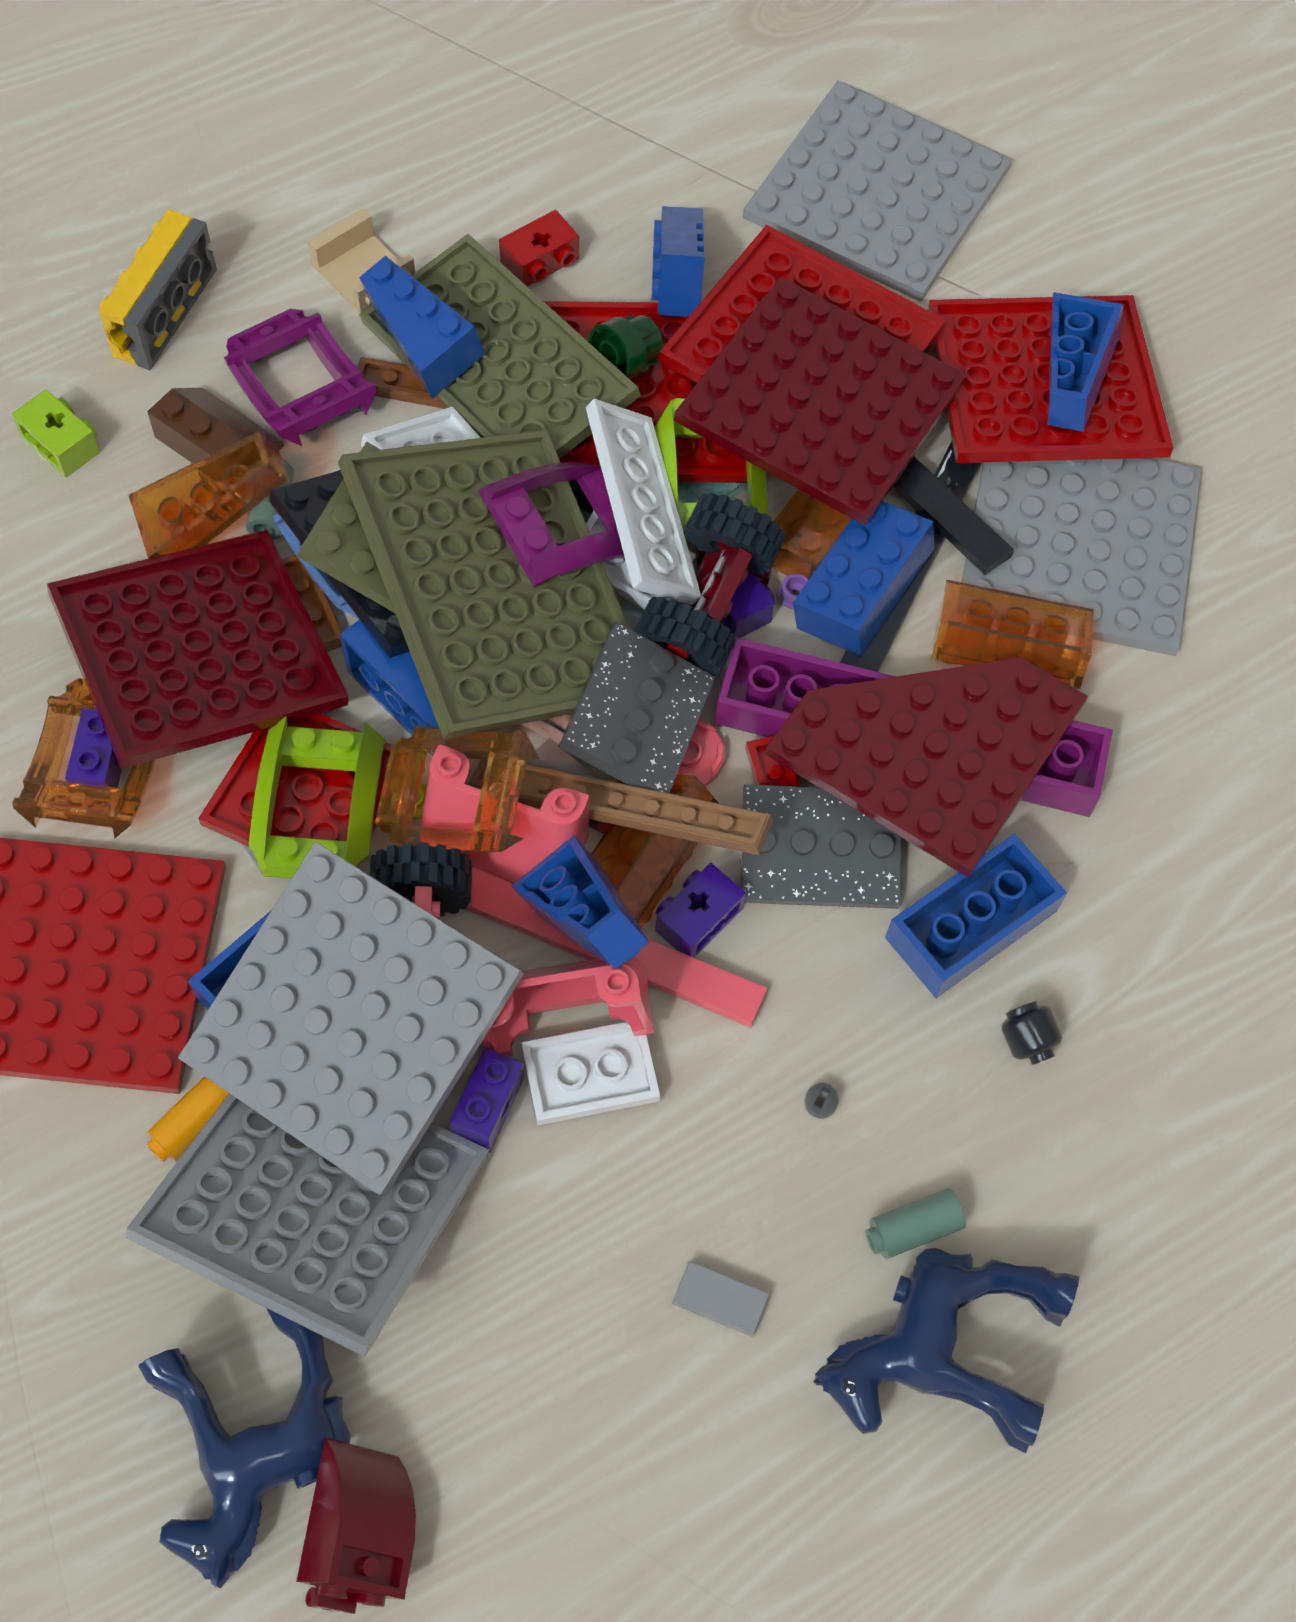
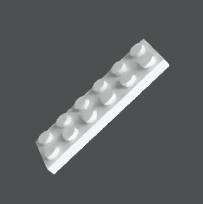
[585,398,701,605]

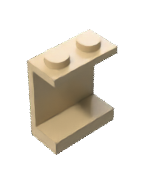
[308,208,415,314]

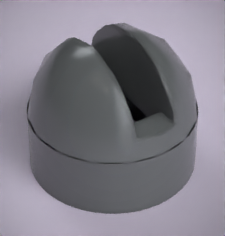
[804,1082,839,1119]

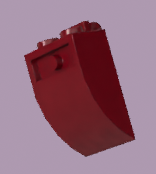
[296,1437,416,1614]

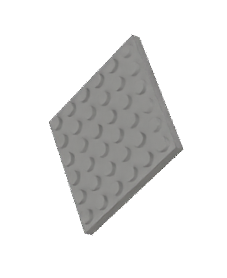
[743,80,1012,302]
[956,458,1201,656]
[178,842,524,1196]
[126,1093,489,1357]

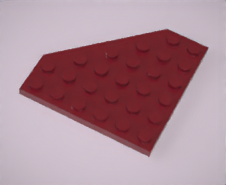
[765,657,1088,878]

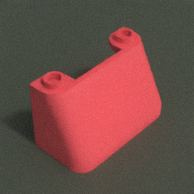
[419,744,590,883]
[482,957,655,1057]

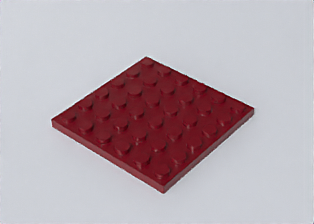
[673,276,966,526]
[47,530,349,769]

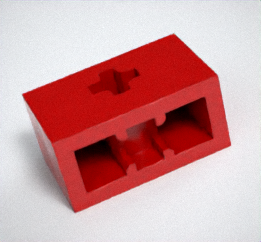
[499,209,579,287]

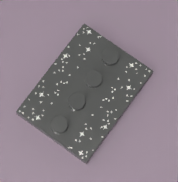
[558,621,715,793]
[741,784,901,909]

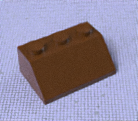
[147,387,284,493]

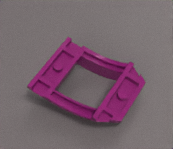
[224,308,376,447]
[479,462,625,588]

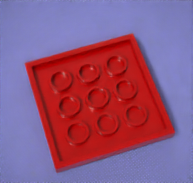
[198,713,415,847]

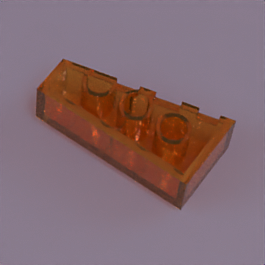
[128,431,289,558]

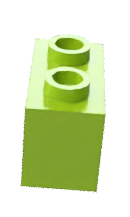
[11,389,100,477]

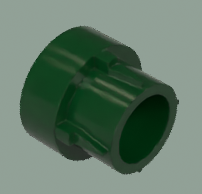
[588,315,663,379]

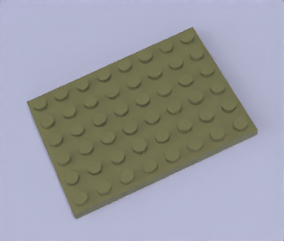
[338,430,629,739]

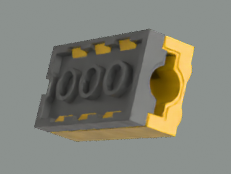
[99,209,217,371]

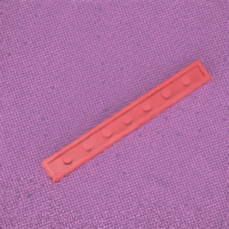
[466,867,767,1028]

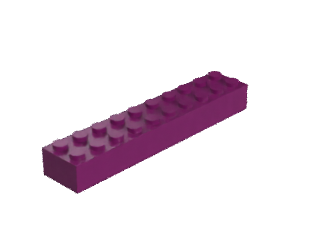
[715,637,1113,817]

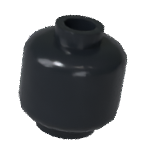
[1001,1001,1062,1065]

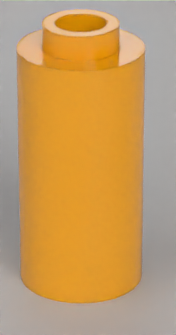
[146,1076,229,1162]

